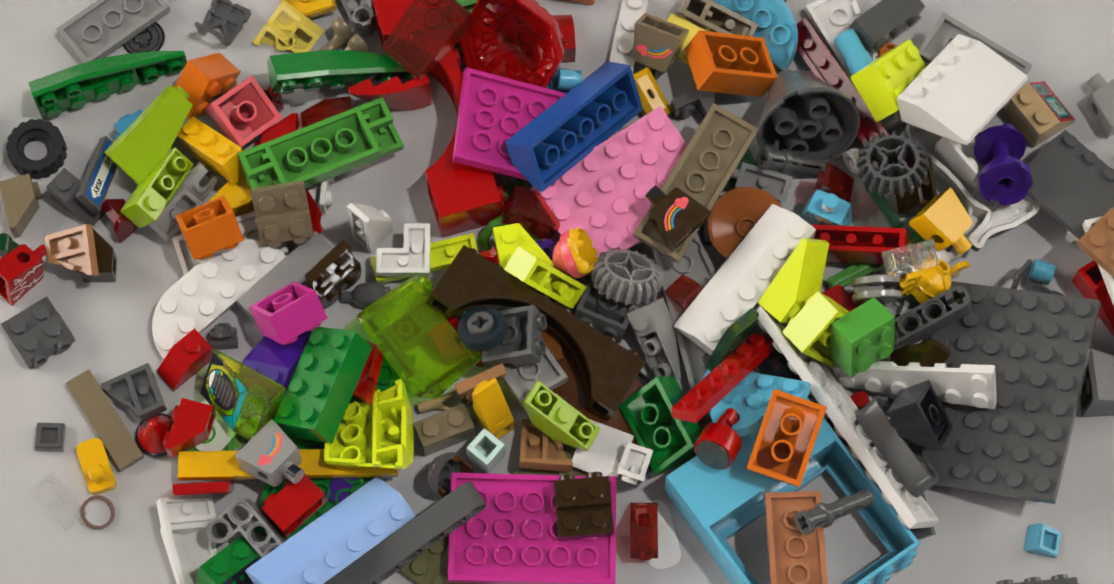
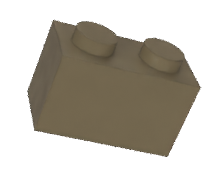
[413,403,475,457]

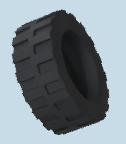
[6,119,67,179]

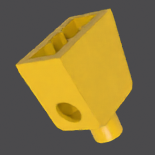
[909,187,972,255]

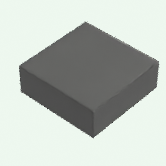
[35,423,66,452]

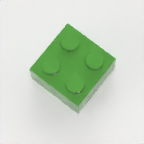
[830,298,895,377]

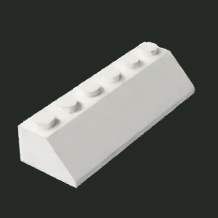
[673,204,816,359]

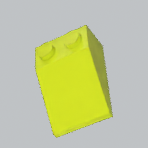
[757,238,829,323]
[782,291,849,367]

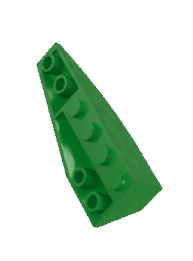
[267,50,427,95]
[28,51,187,119]

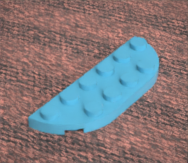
[712,0,798,71]

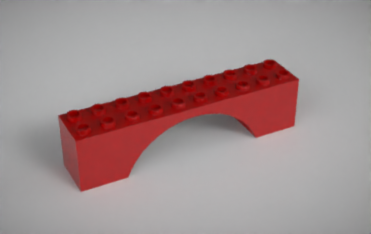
[371,0,505,238]

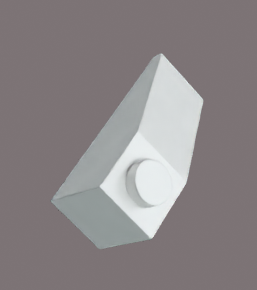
[347,203,393,253]

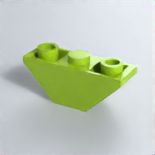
[523,380,601,451]

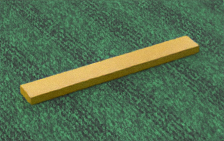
[178,449,399,481]

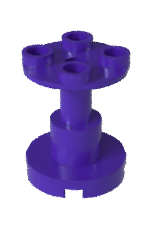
[973,123,1033,205]

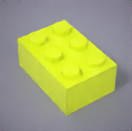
[850,39,927,122]

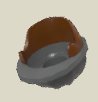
[427,452,475,498]

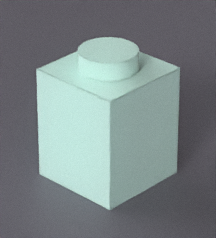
[466,428,505,473]

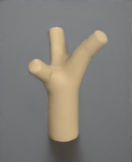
[417,388,457,413]

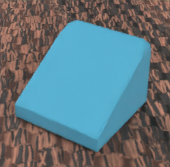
[1024,523,1062,558]

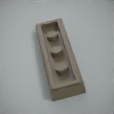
[66,369,144,472]

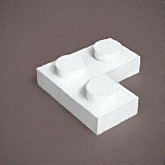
[376,223,431,277]

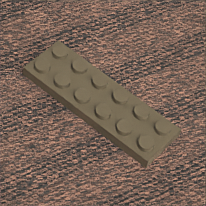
[633,103,759,263]

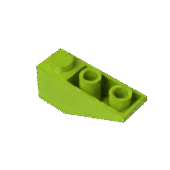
[120,147,194,228]

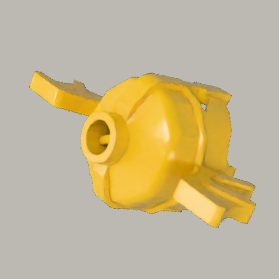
[899,256,971,304]

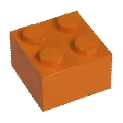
[175,196,244,260]

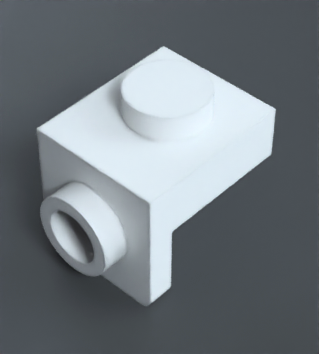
[616,442,653,485]

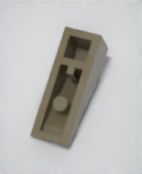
[676,0,758,36]

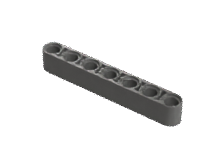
[324,481,487,584]

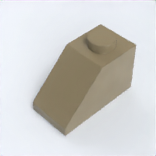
[0,173,42,238]

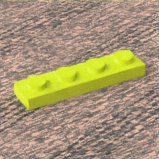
[371,233,478,284]

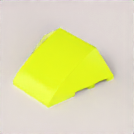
[324,378,414,469]

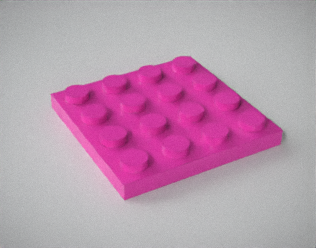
[452,68,566,187]

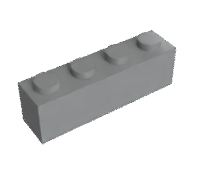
[237,231,333,329]

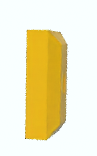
[633,67,673,116]

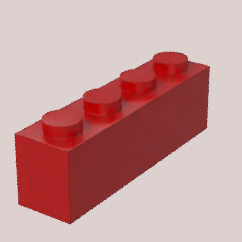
[810,224,910,265]

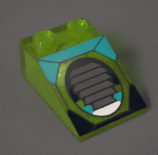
[200,349,286,440]

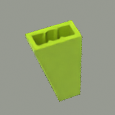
[104,85,193,186]

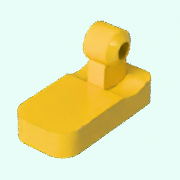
[76,438,117,495]

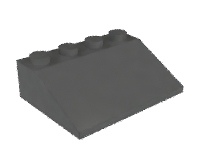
[1027,130,1114,239]

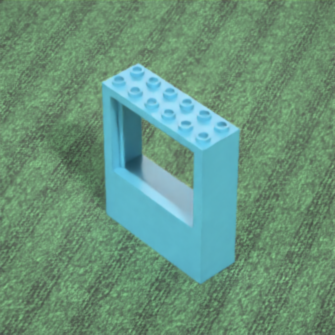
[664,397,920,584]

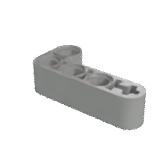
[207,498,286,558]

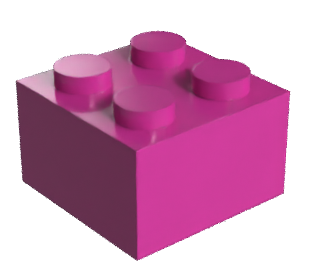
[249,281,328,345]

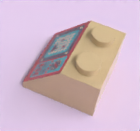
[1004,81,1076,147]

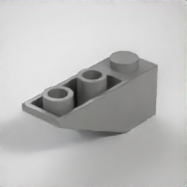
[627,297,681,380]

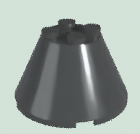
[757,69,860,166]

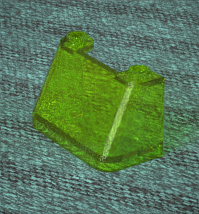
[357,275,482,399]

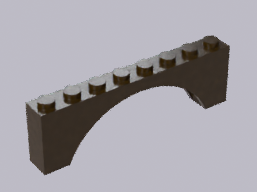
[426,245,646,421]

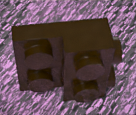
[305,239,362,308]
[553,472,614,540]

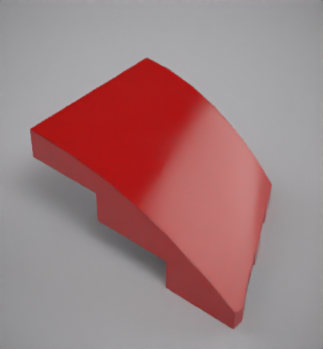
[347,74,432,111]

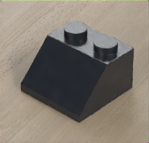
[887,380,953,451]

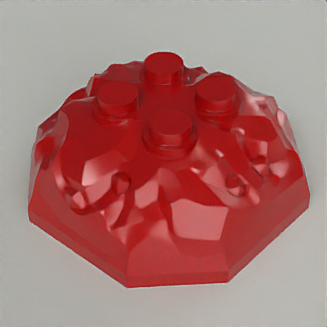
[458,0,565,88]

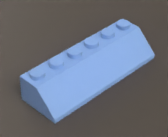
[245,476,416,584]

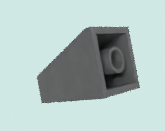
[1080,348,1114,417]

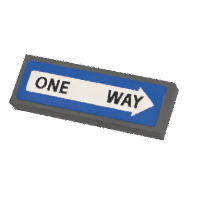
[76,136,118,213]

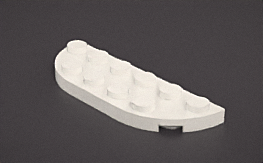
[152,239,287,360]

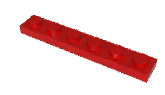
[671,334,776,423]

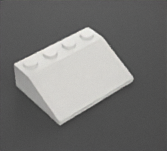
[897,34,1028,145]

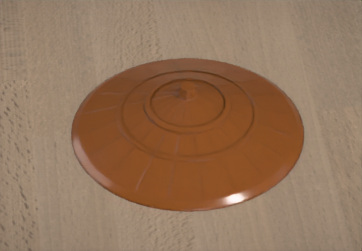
[707,187,782,259]

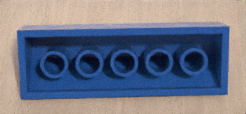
[505,61,643,192]

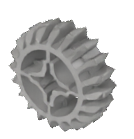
[591,248,663,307]

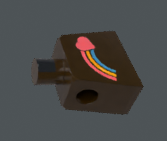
[645,185,711,252]

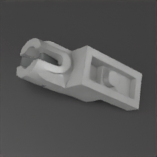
[148,162,219,242]

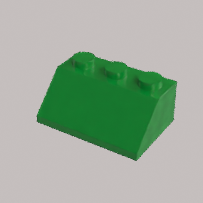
[619,376,703,475]

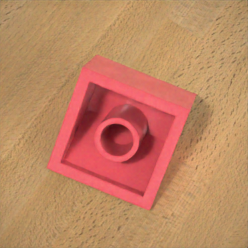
[204,75,282,147]

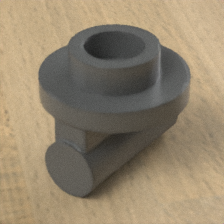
[210,323,238,349]

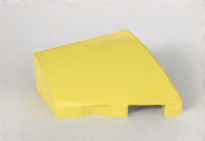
[253,0,325,53]

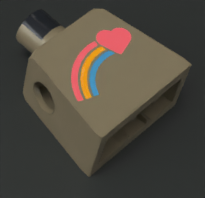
[633,13,689,79]

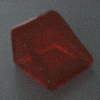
[665,274,703,311]

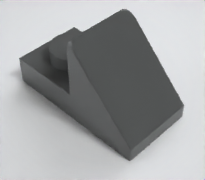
[671,89,718,120]

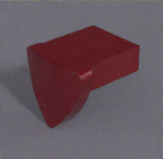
[101,199,138,243]

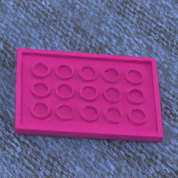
[448,473,617,584]

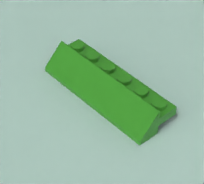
[238,97,404,189]

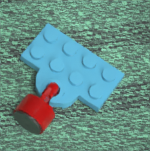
[694,365,811,469]

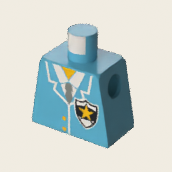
[800,189,853,226]

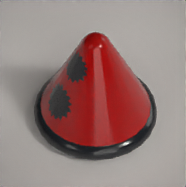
[135,413,174,457]

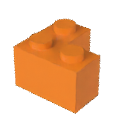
[174,53,241,120]

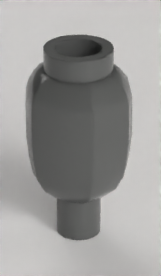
[342,282,391,308]

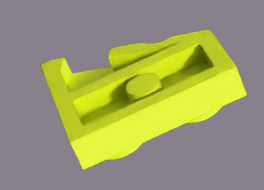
[493,223,554,277]

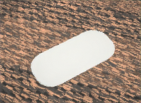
[635,500,681,569]

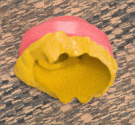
[552,227,598,278]

